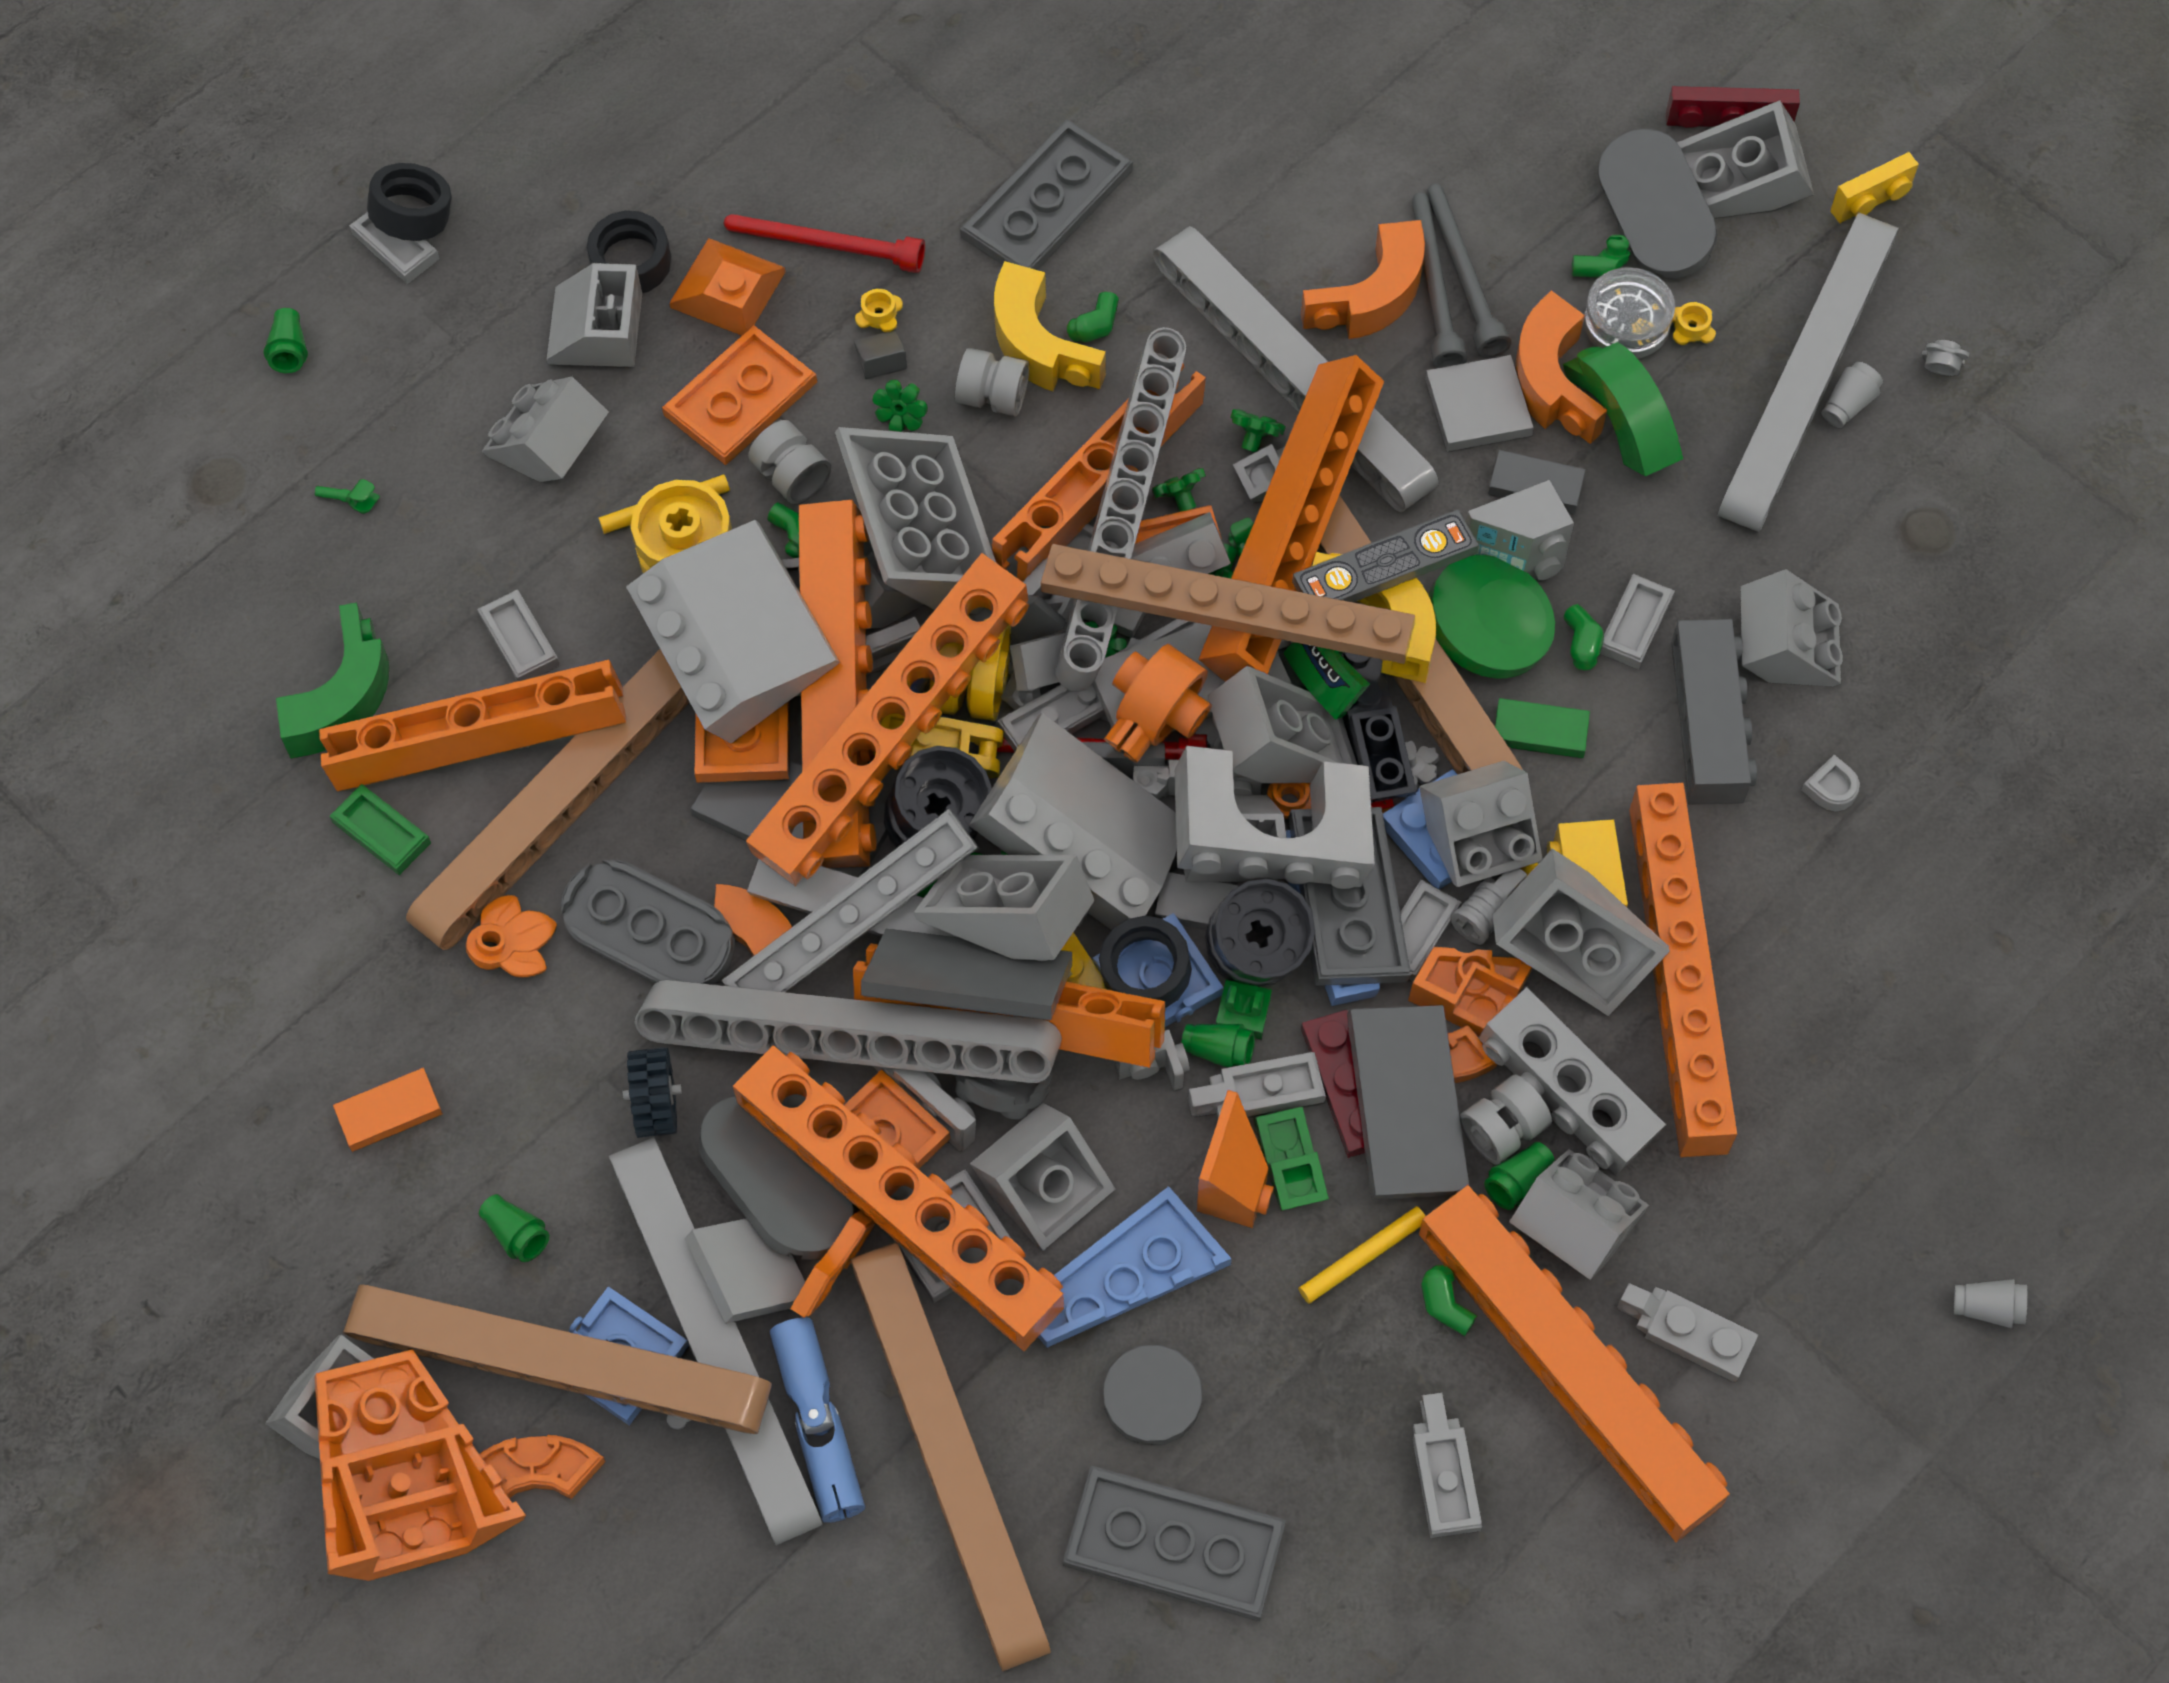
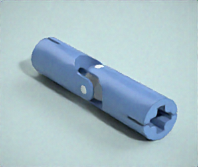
[770,1317,865,1522]

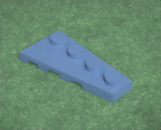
[1038,1186,1232,1348]

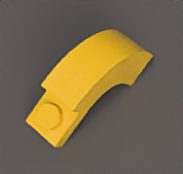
[994,261,1106,391]
[1312,552,1436,683]

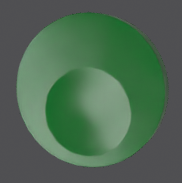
[1428,555,1555,679]

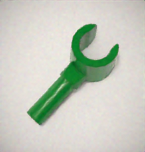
[315,479,380,514]
[1228,518,1254,558]

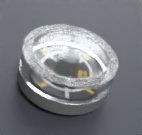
[1583,268,1675,359]

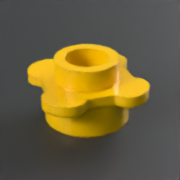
[855,289,903,332]
[1669,302,1716,345]

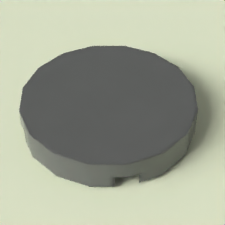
[1103,1345,1202,1445]

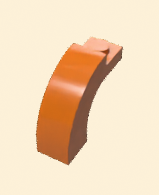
[1301,220,1425,339]
[1515,290,1607,444]

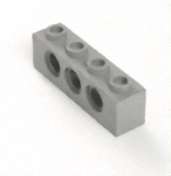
[1478,987,1666,1175]

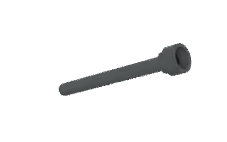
[1427,184,1512,358]
[1412,192,1468,369]

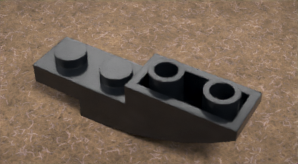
[1341,652,1417,803]

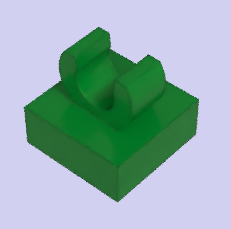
[1216,980,1272,1040]

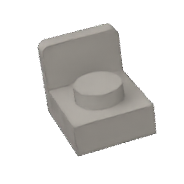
[1114,1030,1190,1091]

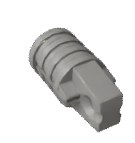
[1451,868,1527,945]

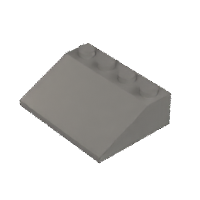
[835,427,996,614]
[626,520,840,743]
[969,713,1177,930]

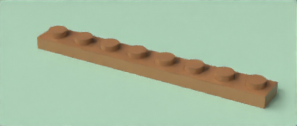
[1040,544,1415,664]

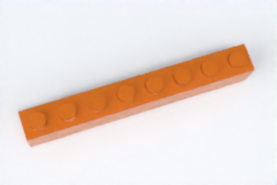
[1198,355,1384,682]
[799,500,877,868]
[1419,1185,1730,1543]

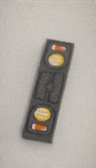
[1292,509,1479,602]

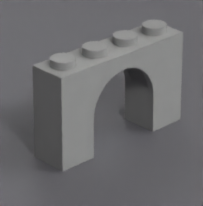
[1174,746,1375,889]

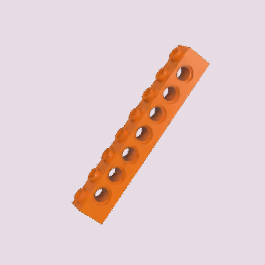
[746,553,1029,887]
[1629,783,1737,1157]
[733,1045,1064,1351]

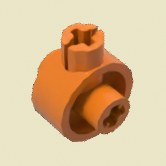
[1104,643,1212,763]

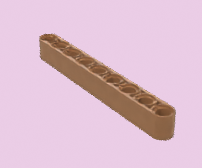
[1317,495,1523,774]
[406,649,690,950]
[850,1242,1051,1672]
[343,1285,772,1434]

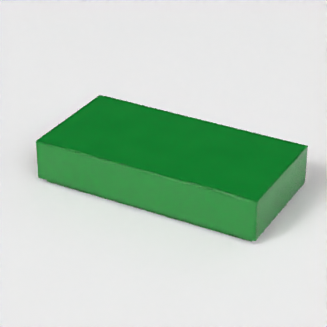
[1495,698,1590,758]
[330,784,431,876]

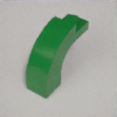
[1563,342,1683,476]
[276,602,389,759]

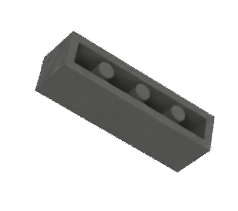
[1671,619,1757,805]

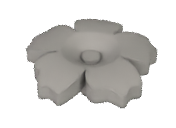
[1405,741,1439,789]

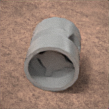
[955,348,1030,417]
[748,420,832,504]
[1460,1075,1552,1165]

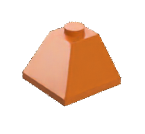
[669,238,785,336]
[1197,1090,1274,1228]

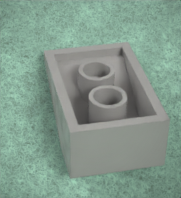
[1677,100,1814,218]
[1208,666,1357,783]
[1493,849,1670,1016]
[913,855,1094,961]

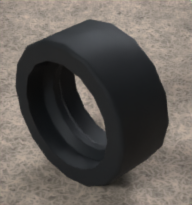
[367,163,452,241]
[586,210,671,293]
[1099,916,1192,1008]

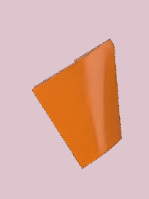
[1408,947,1533,1036]

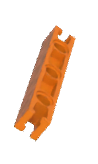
[992,358,1206,582]
[319,660,626,792]
[853,943,1165,1068]

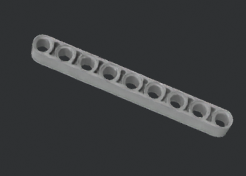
[1717,212,1899,532]
[1153,226,1439,512]
[1056,327,1186,692]
[635,980,1062,1083]
[609,1136,823,1546]

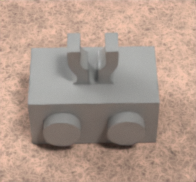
[1131,512,1231,574]

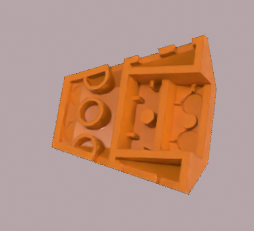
[315,1349,526,1581]

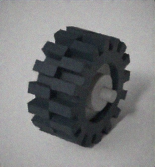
[623,1047,682,1138]

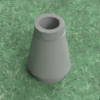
[1821,362,1883,428]
[1954,1279,2027,1329]

